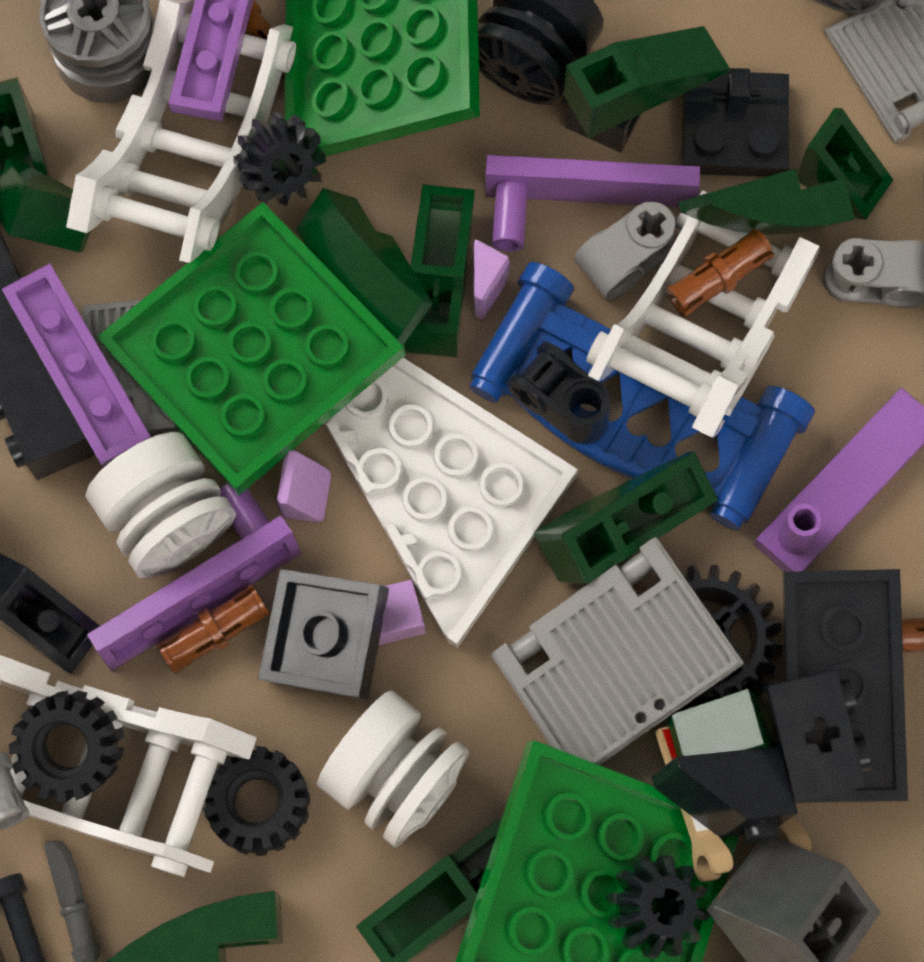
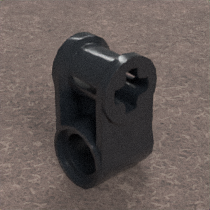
[506,341,610,444]

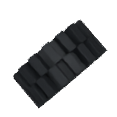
[9,690,124,803]
[203,746,310,856]

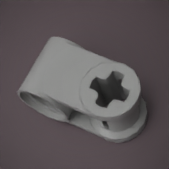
[574,202,675,301]
[823,238,924,308]

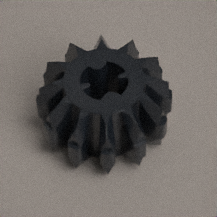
[233,111,327,206]
[606,855,711,959]

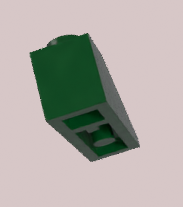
[534,451,718,584]

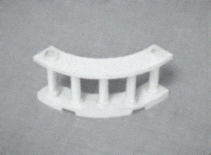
[66,0,296,263]
[586,190,819,438]
[0,655,257,877]

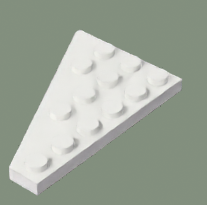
[324,358,578,648]

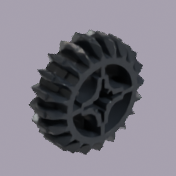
[649,565,784,708]

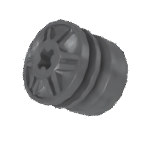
[39,0,155,103]

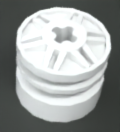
[85,432,236,578]
[316,690,469,848]

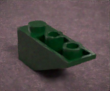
[564,26,730,138]

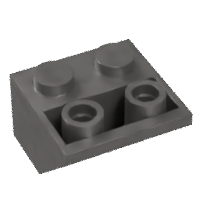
[706,837,881,962]

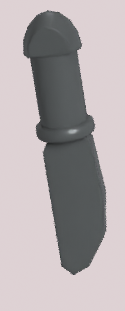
[45,840,100,962]

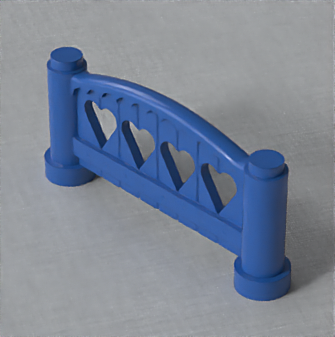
[469,262,815,530]

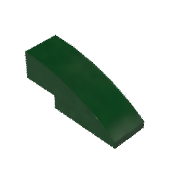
[678,169,855,235]
[404,184,475,358]
[296,188,433,345]
[356,818,502,962]
[106,890,283,962]

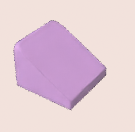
[474,240,510,320]
[277,450,331,523]
[378,579,426,646]

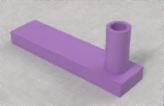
[168,0,253,122]
[486,155,700,252]
[2,263,151,468]
[754,387,924,572]
[87,484,302,671]

